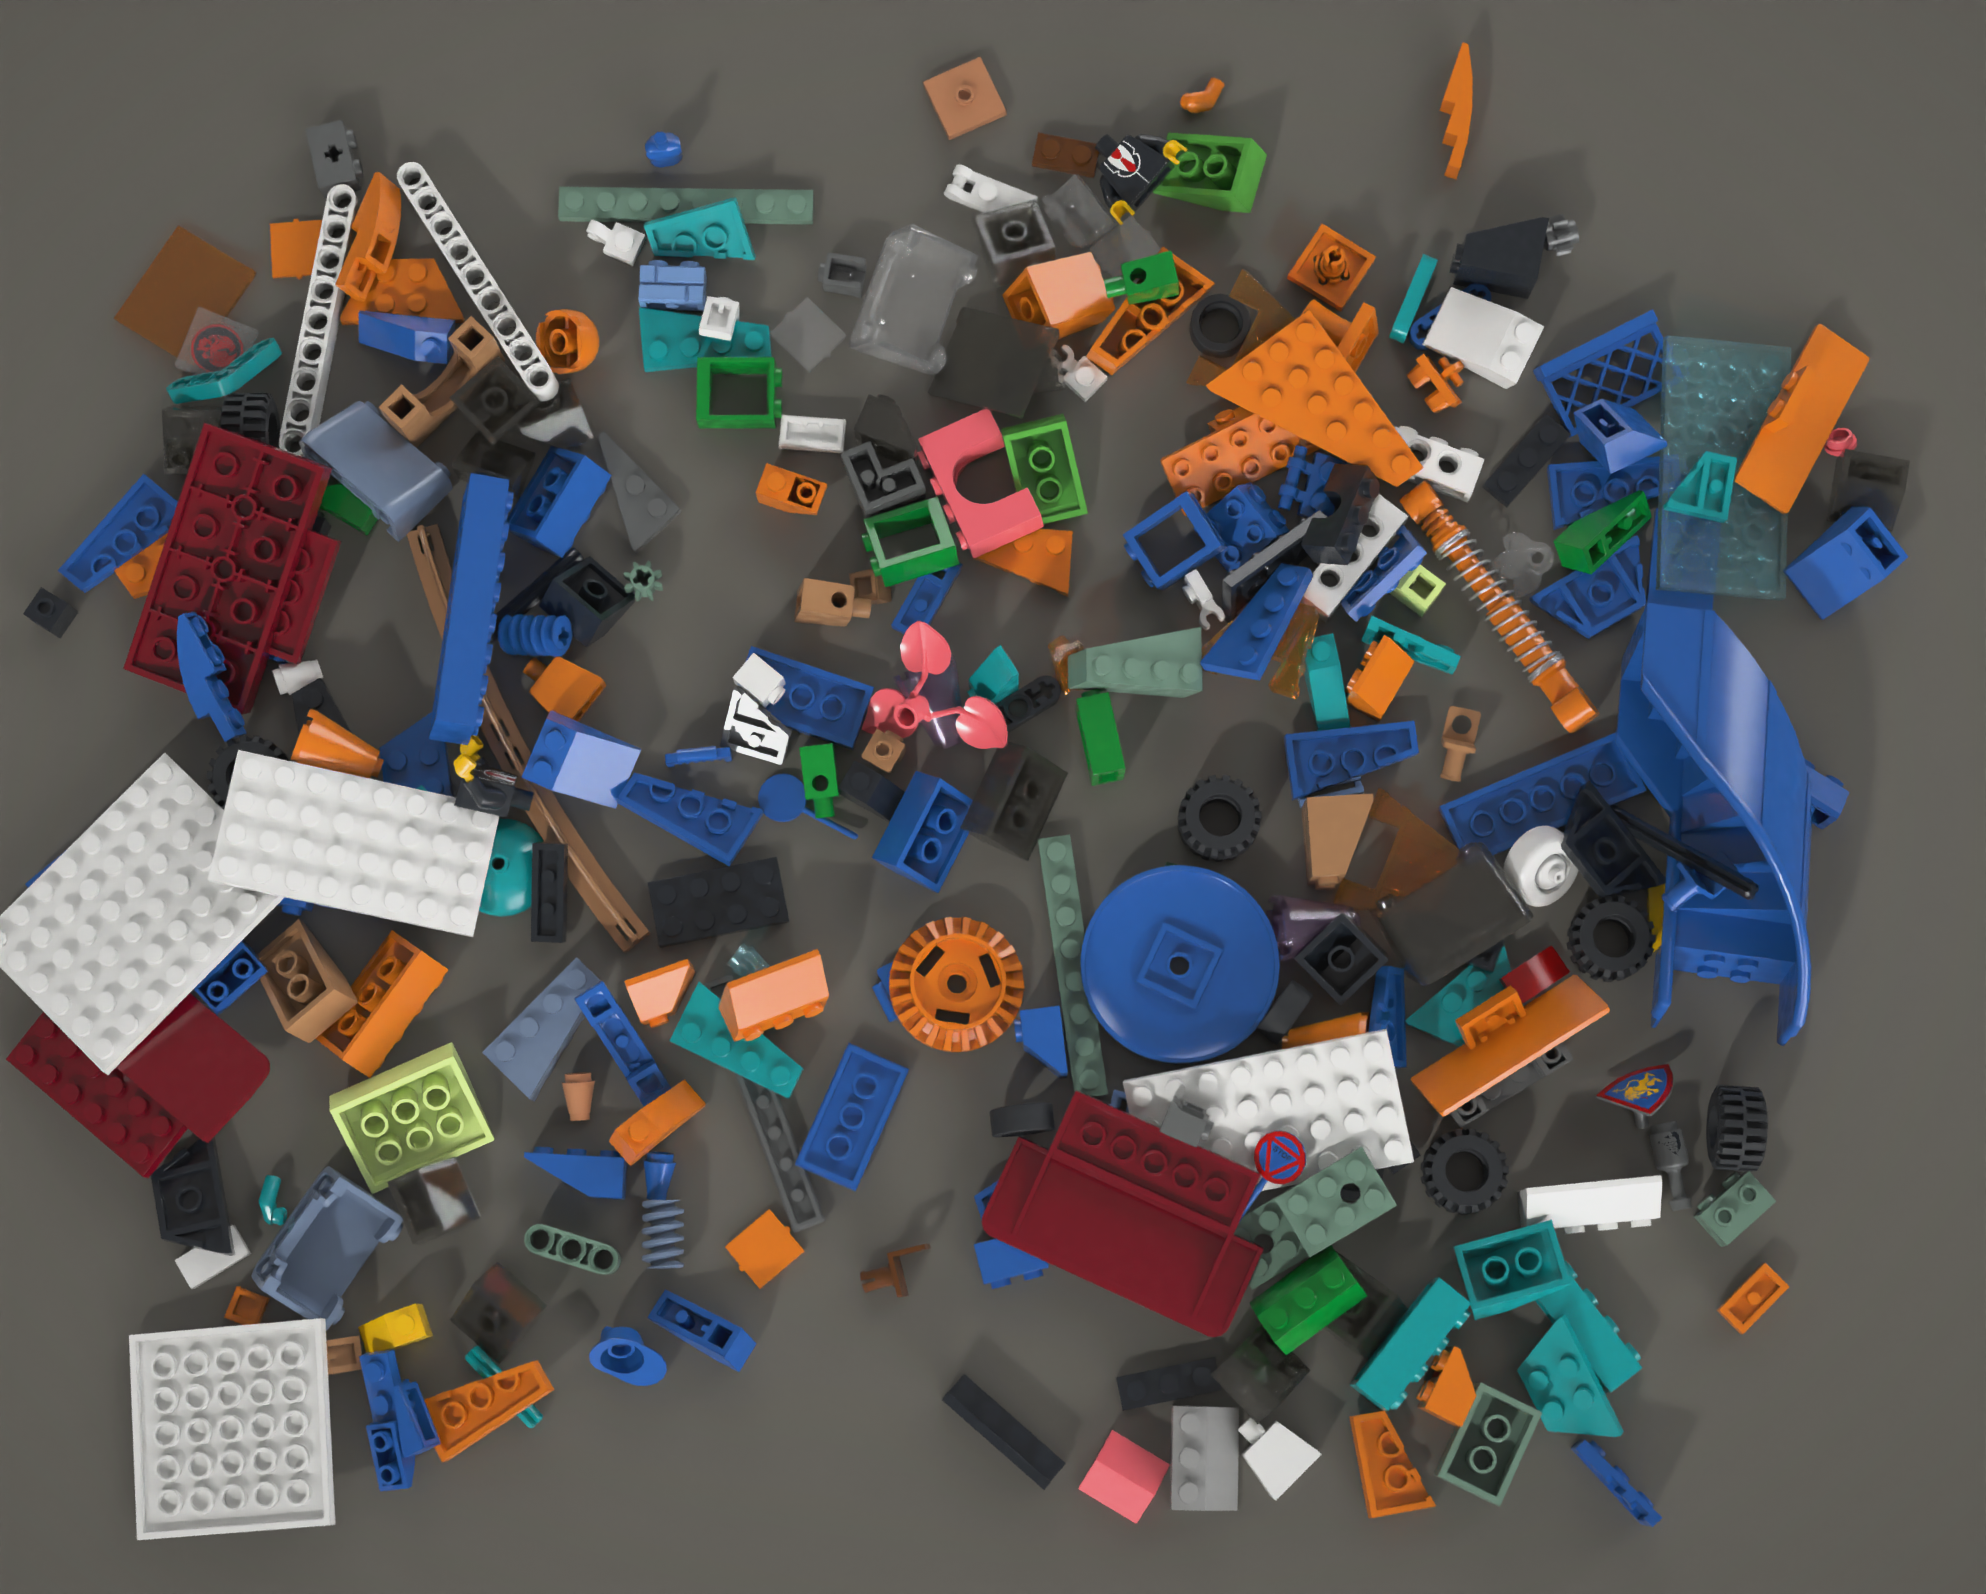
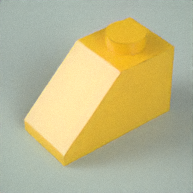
[358,1303,433,1353]

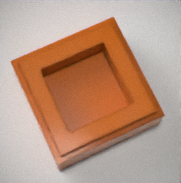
[224,1286,270,1325]

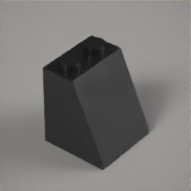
[1449,217,1549,299]

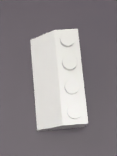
[1517,1175,1662,1234]

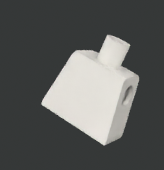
[1238,1416,1321,1500]

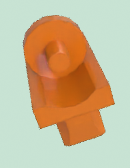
[1406,353,1464,414]

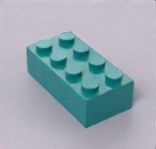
[1349,1277,1471,1411]

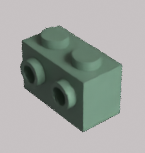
[1693,1171,1776,1247]

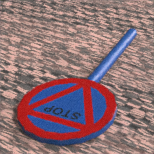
[1239,1131,1306,1222]

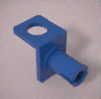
[1661,851,1740,912]

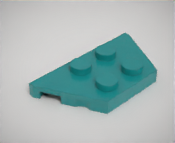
[1405,945,1511,1048]
[1517,1314,1624,1437]

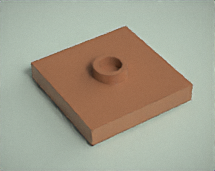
[923,57,1007,140]

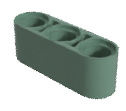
[524,1224,622,1275]

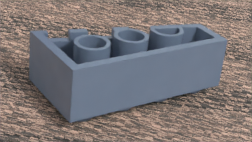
[482,957,601,1102]

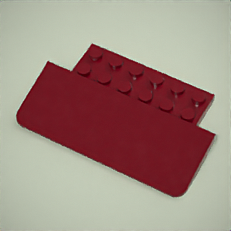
[6,993,270,1179]
[982,1090,1264,1337]

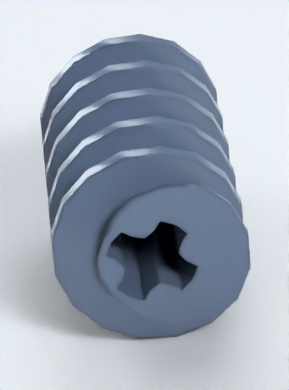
[642,1200,684,1269]

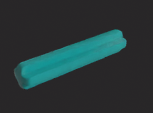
[465,1346,543,1428]

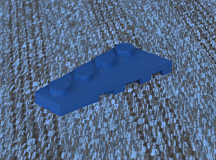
[1547,455,1681,530]
[1200,563,1313,681]
[1284,721,1419,801]
[617,772,764,867]

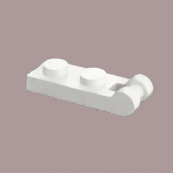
[944,164,1038,229]

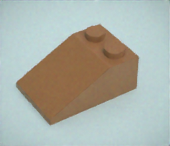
[257,919,358,1043]

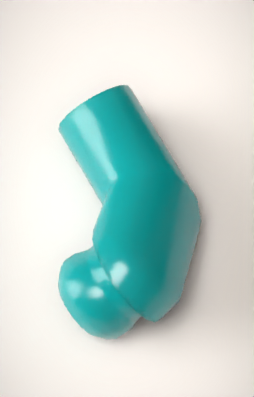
[258,1175,287,1226]

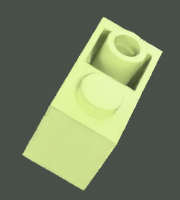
[1390,565,1446,617]

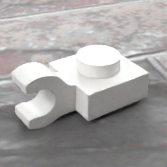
[586,219,646,266]
[1182,569,1225,630]

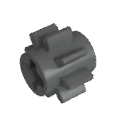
[1544,214,1579,256]

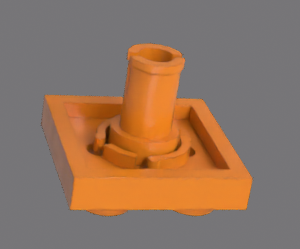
[1287,223,1376,312]

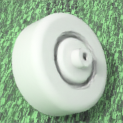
[1503,826,1578,907]

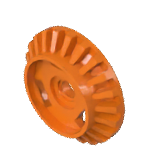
[889,917,1024,1052]

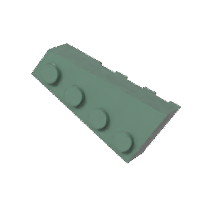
[1068,627,1203,698]

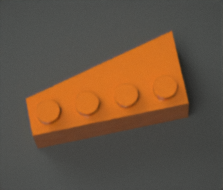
[1086,246,1215,376]

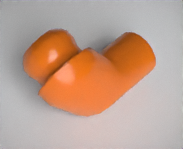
[1180,78,1225,113]

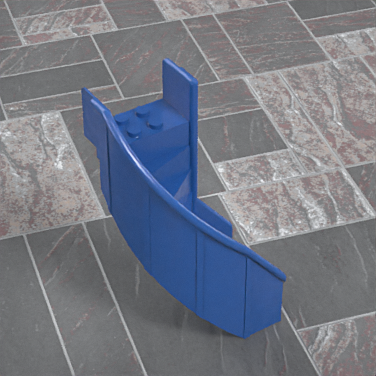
[1615,603,1812,1046]

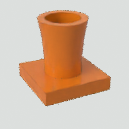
[1302,299,1379,373]

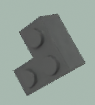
[840,441,926,518]

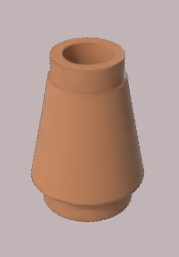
[562,1072,595,1121]

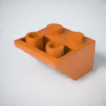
[1345,635,1415,722]
[1416,1346,1477,1427]

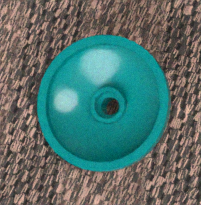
[479,819,544,917]

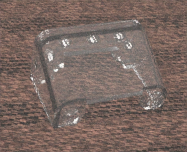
[850,224,978,375]

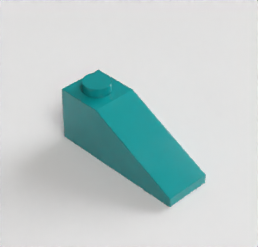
[1298,633,1351,731]
[966,645,1019,704]

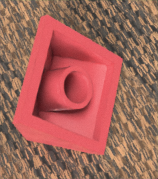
[1078,1430,1170,1524]

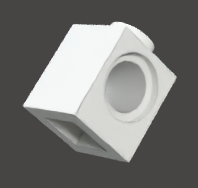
[732,653,786,708]

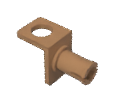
[1440,706,1481,782]

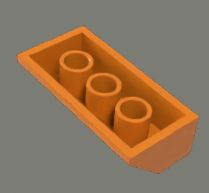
[315,930,448,1078]

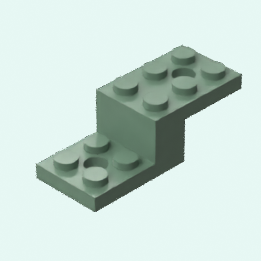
[1234,1147,1397,1290]

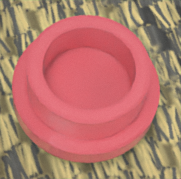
[1824,428,1857,457]

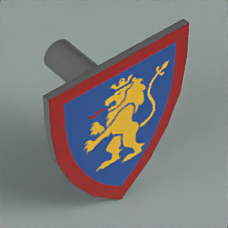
[1596,1064,1673,1128]

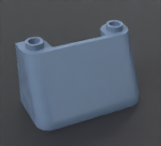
[299,401,453,542]
[252,1166,405,1331]

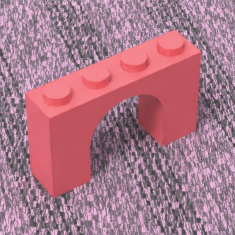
[916,407,1044,559]

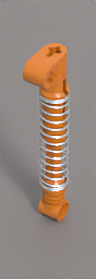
[1399,480,1600,733]

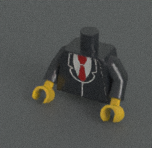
[1095,134,1187,225]
[453,735,534,817]

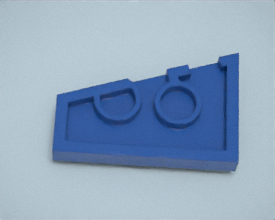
[1340,524,1427,622]
[1571,1439,1663,1527]

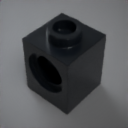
[23,587,78,639]

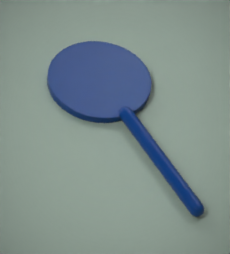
[758,774,858,840]

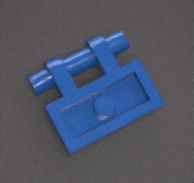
[1278,445,1348,518]

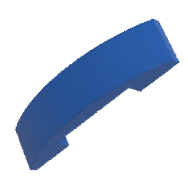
[574,980,671,1106]

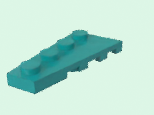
[639,307,772,372]
[669,982,804,1099]

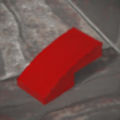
[1499,945,1570,1004]

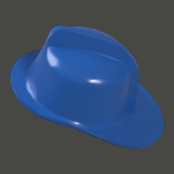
[589,1326,667,1386]

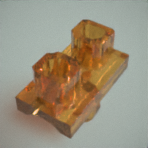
[1048,635,1084,695]

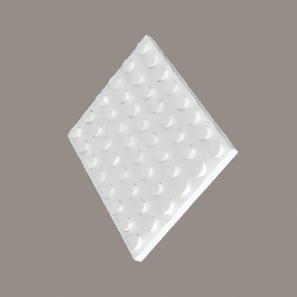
[0,753,285,1075]

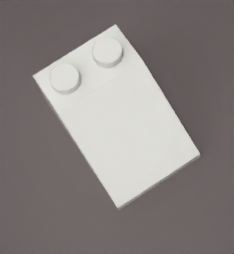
[1422,287,1544,389]

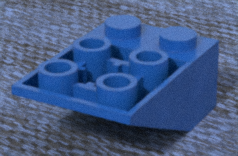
[1783,506,1908,620]

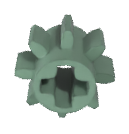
[623,561,663,602]

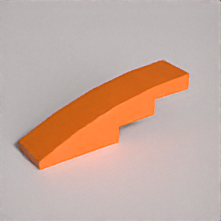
[1439,42,1473,179]

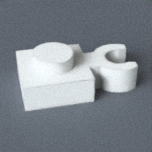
[1050,345,1107,402]

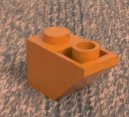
[755,463,828,515]

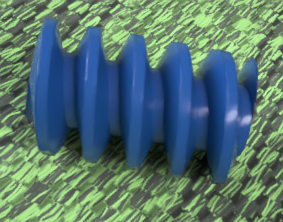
[498,614,573,657]

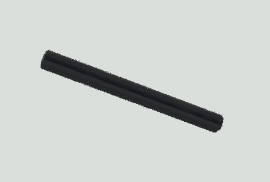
[1610,805,1759,900]

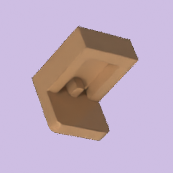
[862,729,907,773]

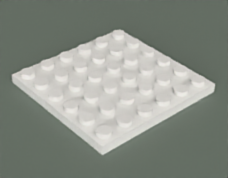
[129,1318,335,1540]

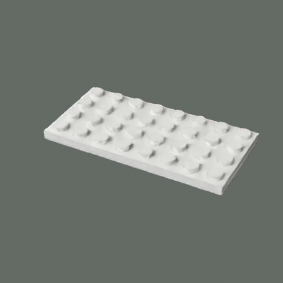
[208,750,499,937]
[1123,1029,1414,1191]

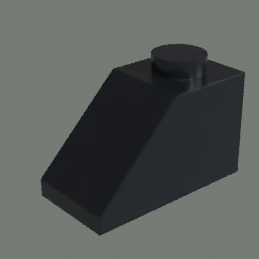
[838,760,905,822]

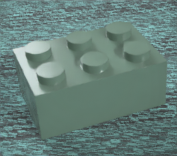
[1433,1382,1543,1506]

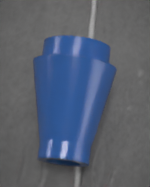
[643,1151,676,1200]

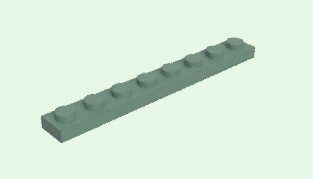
[558,187,814,225]
[1038,834,1108,1097]

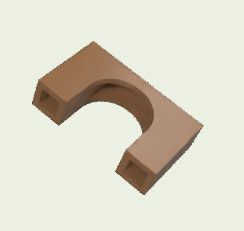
[379,316,505,448]

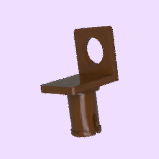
[860,1244,931,1298]

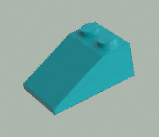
[1454,1220,1571,1320]

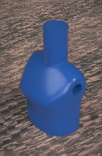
[645,132,683,167]

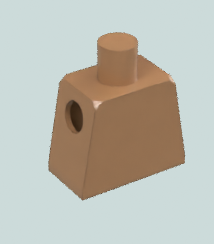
[794,578,871,627]

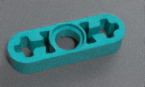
[1389,254,1438,344]

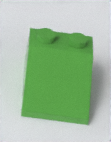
[1153,132,1267,213]
[1001,413,1088,524]

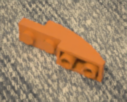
[335,172,401,301]

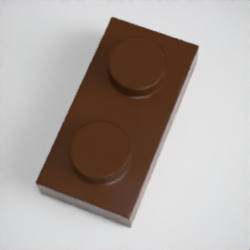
[1032,132,1099,178]

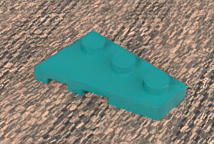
[644,197,756,260]
[1361,616,1461,675]

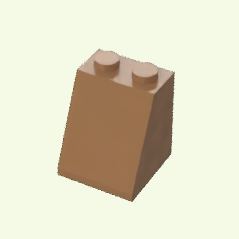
[1301,794,1374,890]

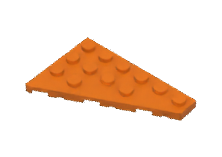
[1206,309,1423,487]

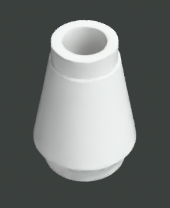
[272,659,323,695]

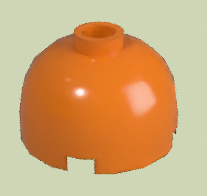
[535,309,600,374]

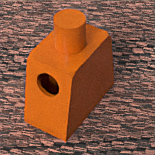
[523,656,607,722]

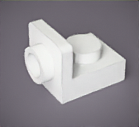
[699,296,740,341]

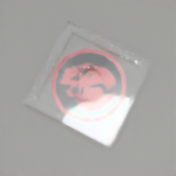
[175,306,259,375]

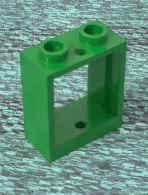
[696,357,782,428]
[861,496,959,588]
[1075,689,1126,786]

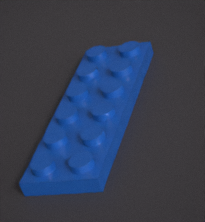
[1438,732,1646,868]

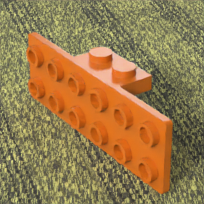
[1734,324,1870,514]
[1160,407,1321,516]
[1411,975,1610,1116]

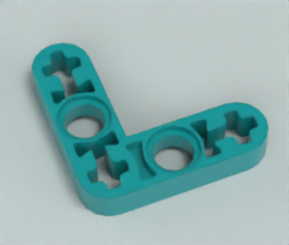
[166,338,282,404]

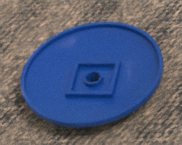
[1080,865,1280,1064]

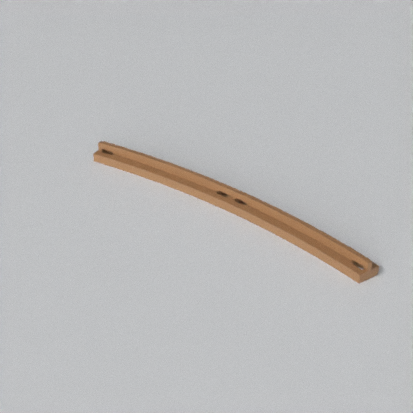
[407,524,650,953]

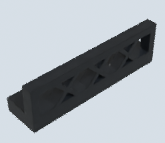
[942,1374,1066,1490]

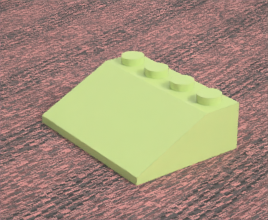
[329,1042,495,1194]

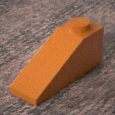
[609,1080,706,1166]

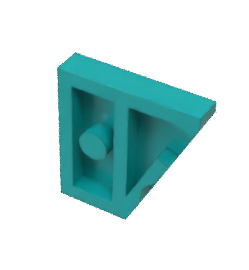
[1663,451,1737,523]

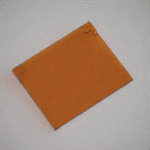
[114,225,257,368]

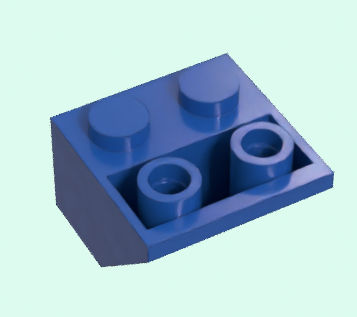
[1573,399,1668,474]
[194,939,268,1016]

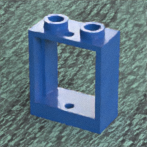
[1123,491,1228,591]

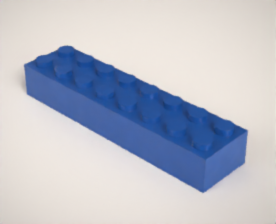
[428,473,514,745]

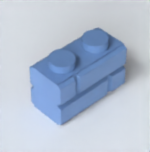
[638,260,707,311]

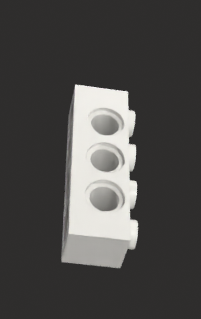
[1394,426,1485,502]
[1300,494,1408,622]

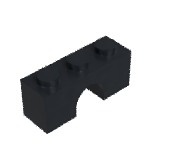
[1301,464,1381,565]

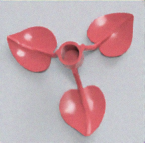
[862,621,1008,749]

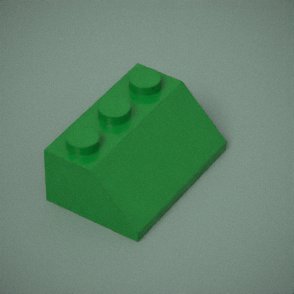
[1249,1245,1368,1355]

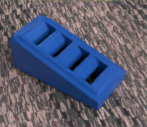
[393,1381,441,1458]

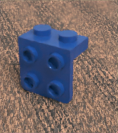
[1194,482,1290,572]

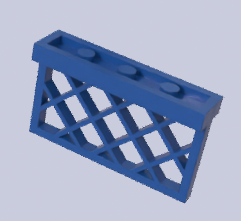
[1532,309,1684,438]

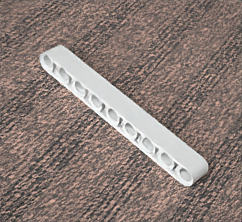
[397,162,559,401]
[279,184,361,457]

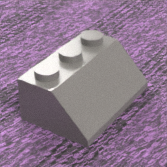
[1170,1406,1239,1511]

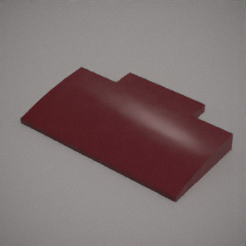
[123,423,342,714]

